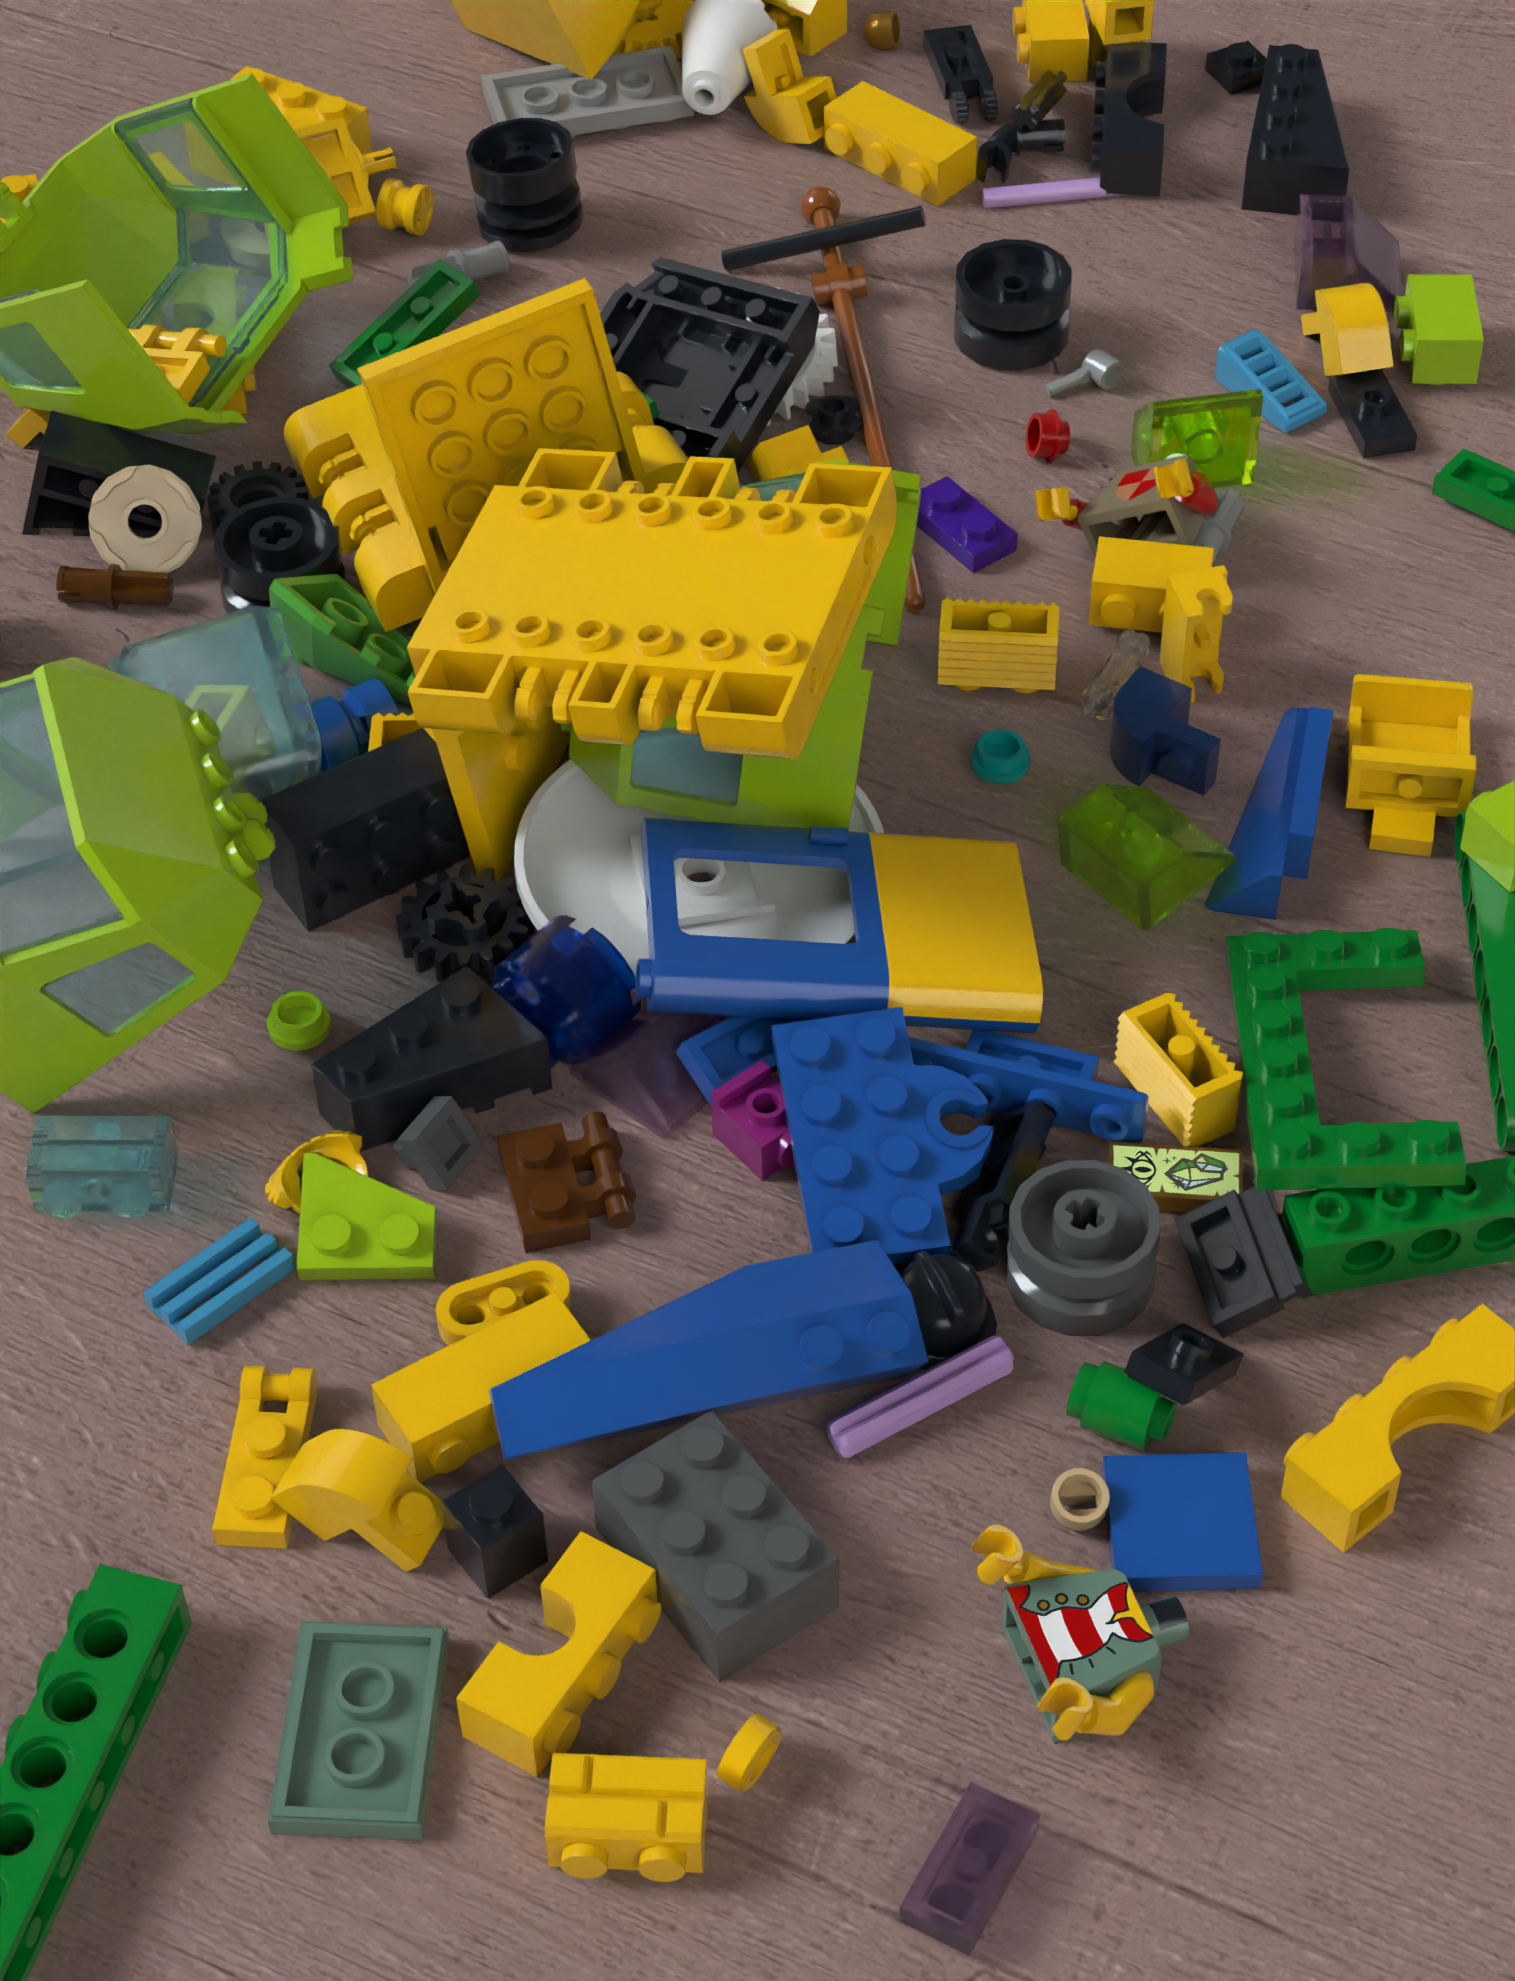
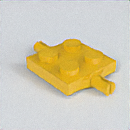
[269,117,396,225]

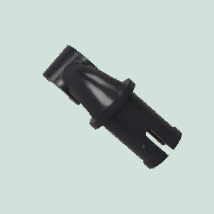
[976,115,1066,183]

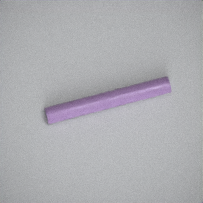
[981,177,1126,209]

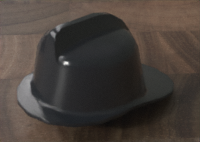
[894,1250,997,1370]

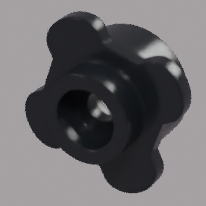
[805,395,862,445]

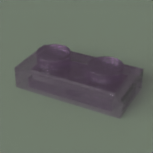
[899,1782,1040,1956]

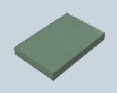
[268,1621,450,1841]

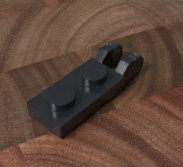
[923,25,998,124]

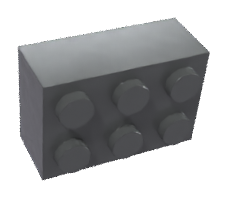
[592,1410,839,1681]

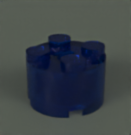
[490,915,641,1068]

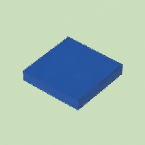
[1102,1452,1263,1592]

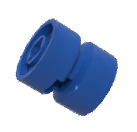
[296,678,399,774]

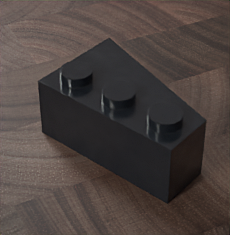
[22,410,216,538]
[311,966,553,1152]

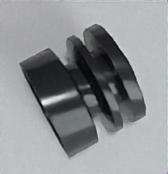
[466,118,584,251]

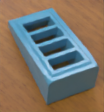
[1215,329,1328,434]

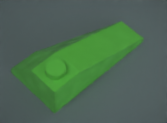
[269,574,416,706]

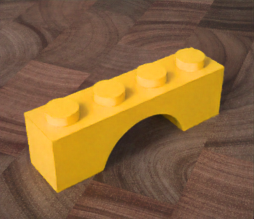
[1280,1303,1515,1553]

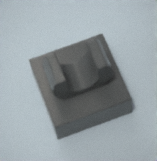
[392,1096,485,1190]

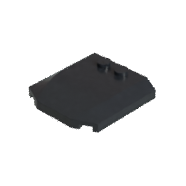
[600,257,820,474]

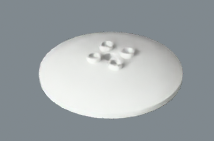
[514,727,884,992]

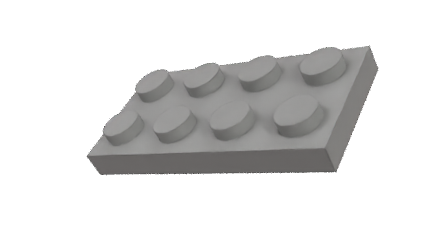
[482,46,694,137]

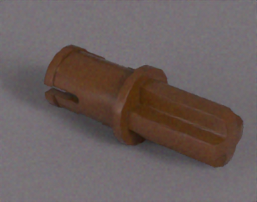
[56,564,174,609]

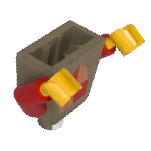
[1035,453,1218,558]

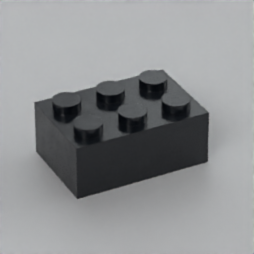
[259,728,469,932]

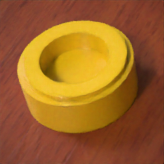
[716,1712,782,1793]

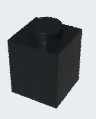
[441,1465,548,1599]

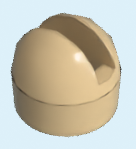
[1050,1468,1110,1532]

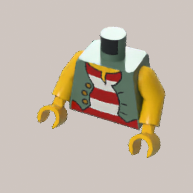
[971,1525,1190,1743]

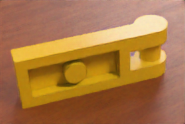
[212,1365,317,1549]

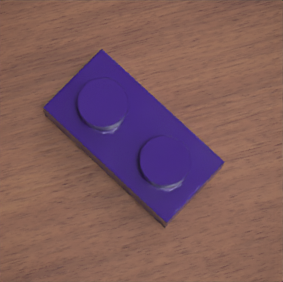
[916,476,1018,573]

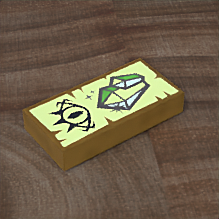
[1108,1141,1243,1213]

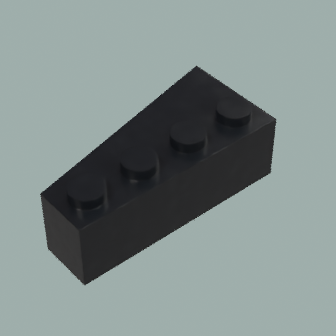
[1242,44,1350,220]

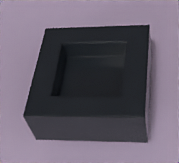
[1205,41,1266,95]

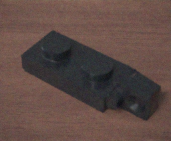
[951,1101,1055,1272]

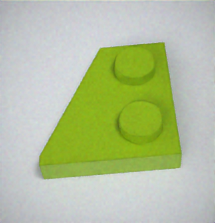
[297,1152,437,1281]

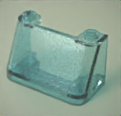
[108,606,322,802]

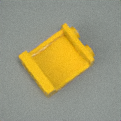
[1345,674,1476,818]

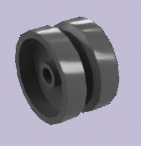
[1006,1160,1161,1336]

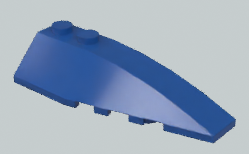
[489,1240,929,1461]

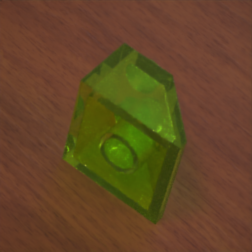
[1131,389,1263,488]
[1056,783,1235,932]

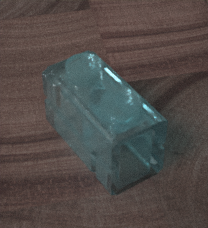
[26,1116,178,1218]

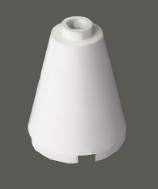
[682,0,778,115]

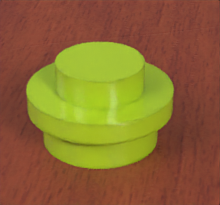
[267,991,332,1051]

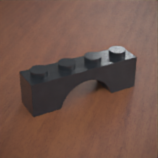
[1090,42,1167,196]

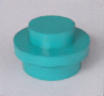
[971,729,1031,784]

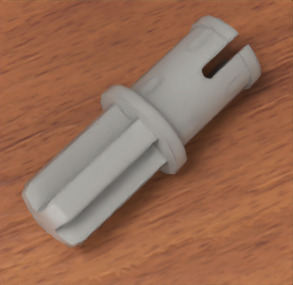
[407,241,510,288]
[1192,488,1244,565]

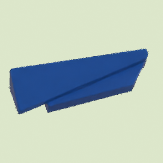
[1205,707,1333,920]

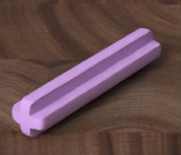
[826,1336,1014,1458]

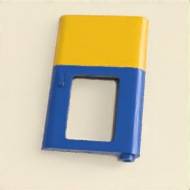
[635,818,1043,1033]

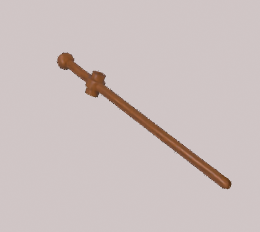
[801,186,925,613]

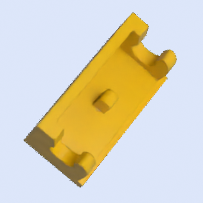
[1159,565,1233,703]

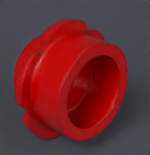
[1026,409,1070,464]

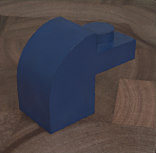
[1110,666,1221,796]

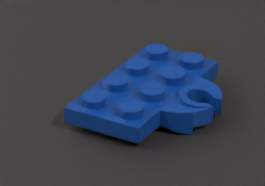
[772,1007,993,1265]

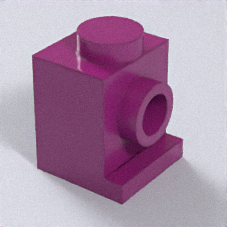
[711,1060,795,1181]

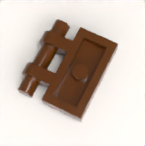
[497,1112,636,1253]

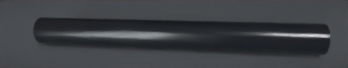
[721,206,926,271]

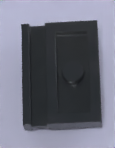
[1174,1180,1313,1338]

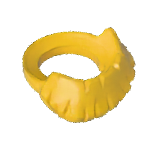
[265,1130,369,1214]

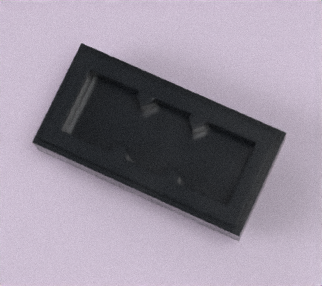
[1328,368,1417,458]
[1124,1323,1244,1405]

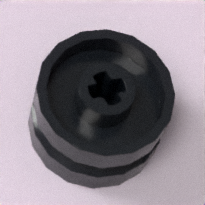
[954,239,1072,370]
[214,497,347,639]

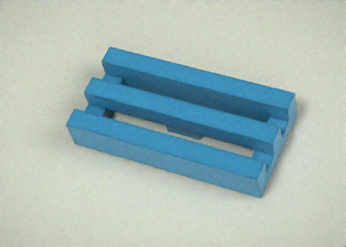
[143,1217,296,1345]

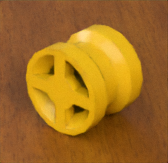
[376,178,434,236]

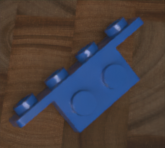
[908,1030,1149,1143]

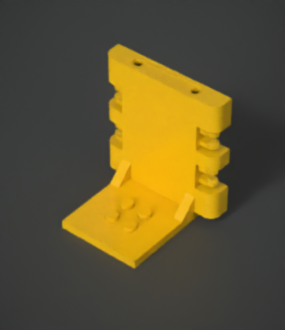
[283,278,688,632]
[407,448,897,882]

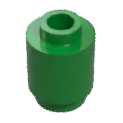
[1066,1361,1177,1451]

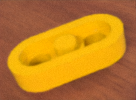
[435,1260,571,1345]

